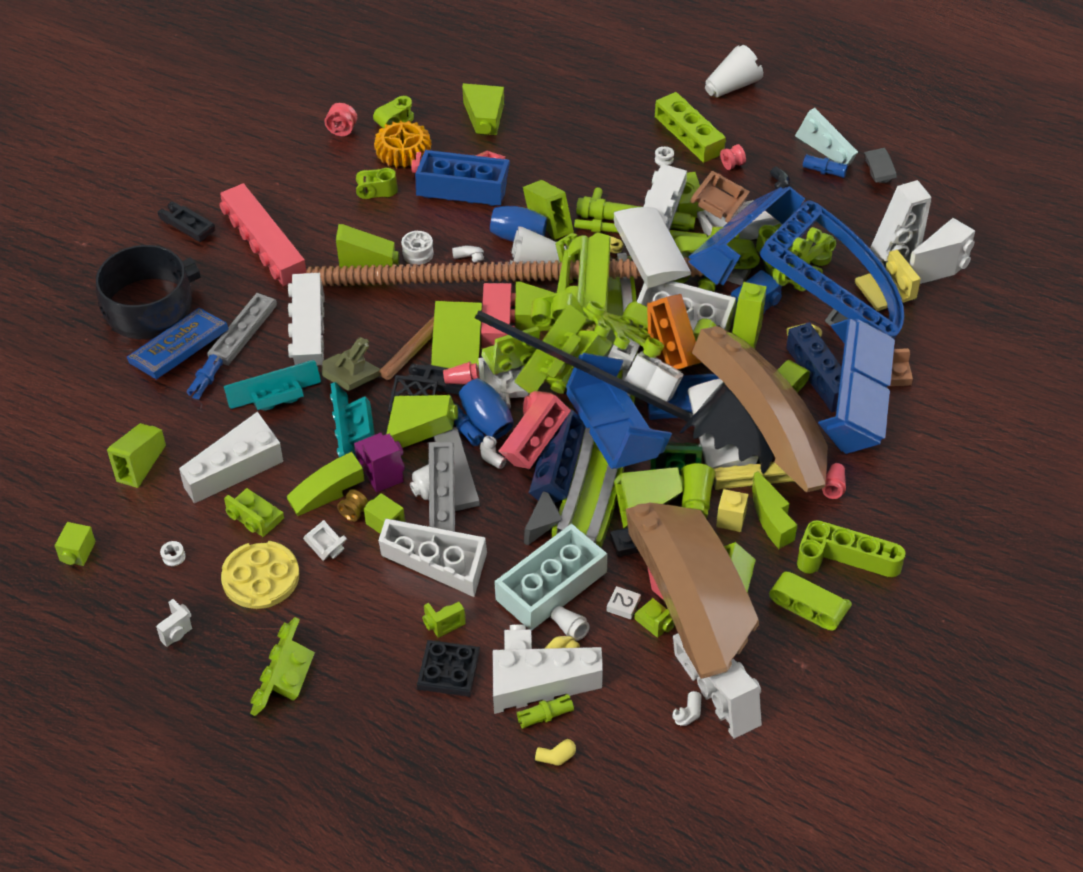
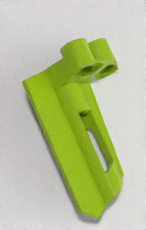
[530,232,611,330]

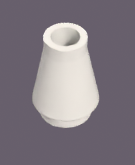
[551,606,589,641]

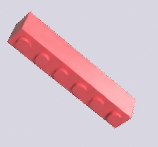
[220,183,307,286]

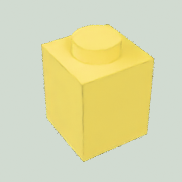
[716,489,748,532]

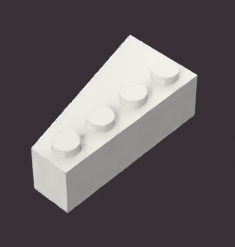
[644,164,687,230]
[870,180,932,268]
[288,273,325,365]
[179,412,283,504]
[378,519,487,597]
[673,634,762,739]
[493,647,603,714]

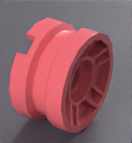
[324,103,357,136]

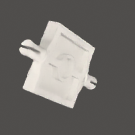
[479,358,529,409]

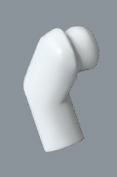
[452,246,484,263]

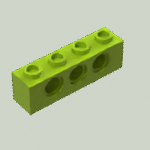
[655,92,726,163]

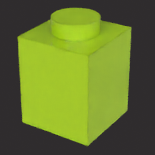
[364,493,405,534]
[55,522,96,566]

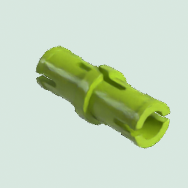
[517,694,574,729]

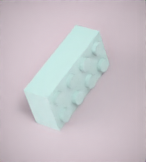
[495,524,607,631]

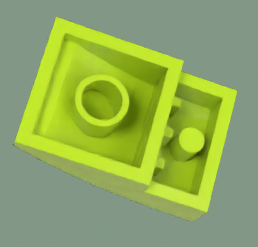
[431,301,482,369]

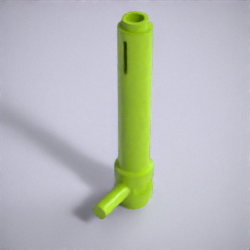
[576,188,696,231]

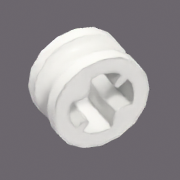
[655,147,674,166]
[160,541,186,566]

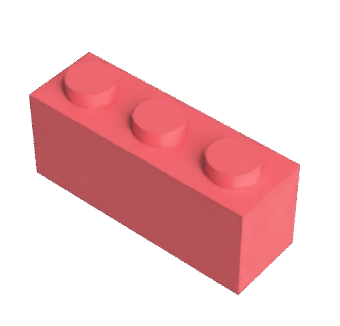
[481,283,516,349]
[499,394,571,469]

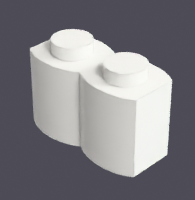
[625,351,684,402]

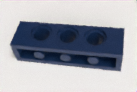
[786,322,842,413]
[529,408,586,503]

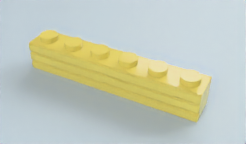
[713,462,794,490]

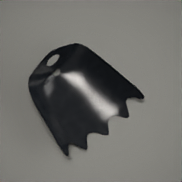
[679,382,774,474]

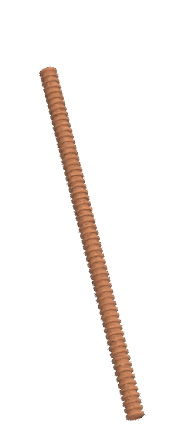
[307,257,732,286]

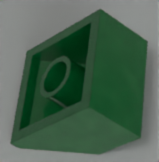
[650,442,702,475]

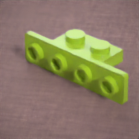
[514,305,587,394]
[250,617,315,716]

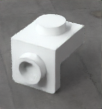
[303,520,347,561]
[156,599,192,647]
[504,625,532,650]

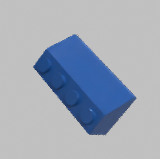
[415,150,509,206]

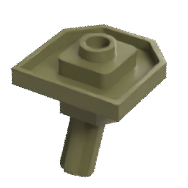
[322,337,381,391]

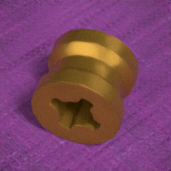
[337,490,368,522]

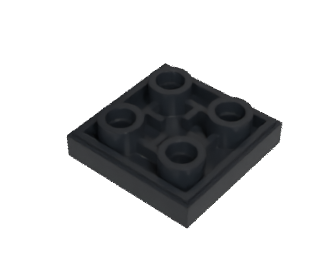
[417,640,480,697]

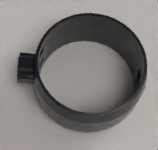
[96,245,201,339]

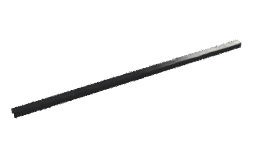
[475,310,693,422]

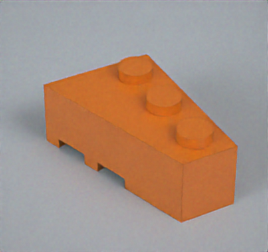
[647,294,701,370]

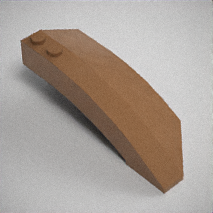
[692,326,828,492]
[626,502,759,679]

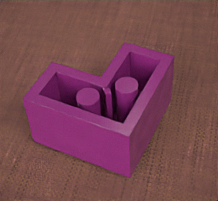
[354,433,405,493]

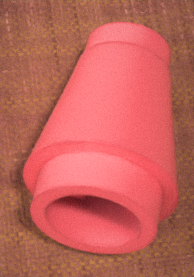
[443,361,480,385]
[822,463,846,499]

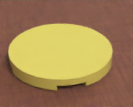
[221,541,299,609]

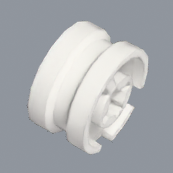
[401,231,434,265]

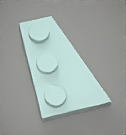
[795,108,858,166]

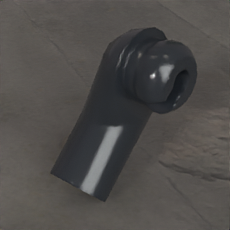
[770,166,790,189]

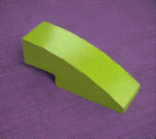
[287,452,364,516]
[752,471,797,549]

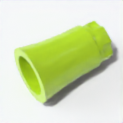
[681,463,715,518]

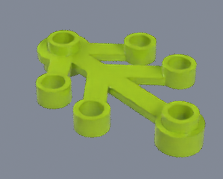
[773,227,836,292]
[583,300,664,358]

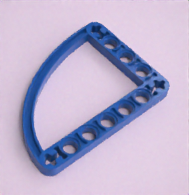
[760,201,904,339]

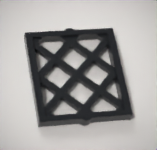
[388,375,438,413]

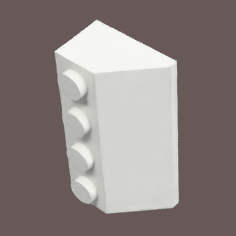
[637,281,736,331]

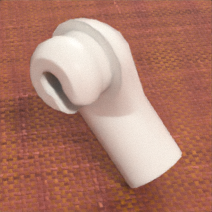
[480,436,506,469]
[672,692,701,726]

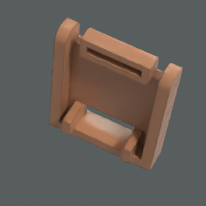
[690,171,750,223]

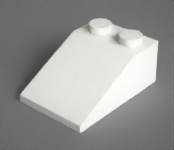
[909,218,975,284]

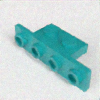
[224,360,321,410]
[330,382,375,457]

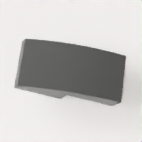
[864,148,897,183]

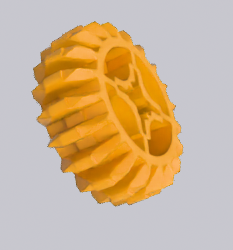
[374,120,432,169]

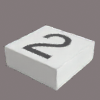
[607,586,641,619]

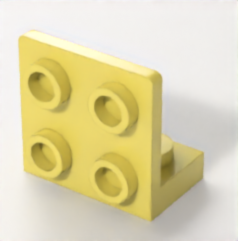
[855,249,921,311]

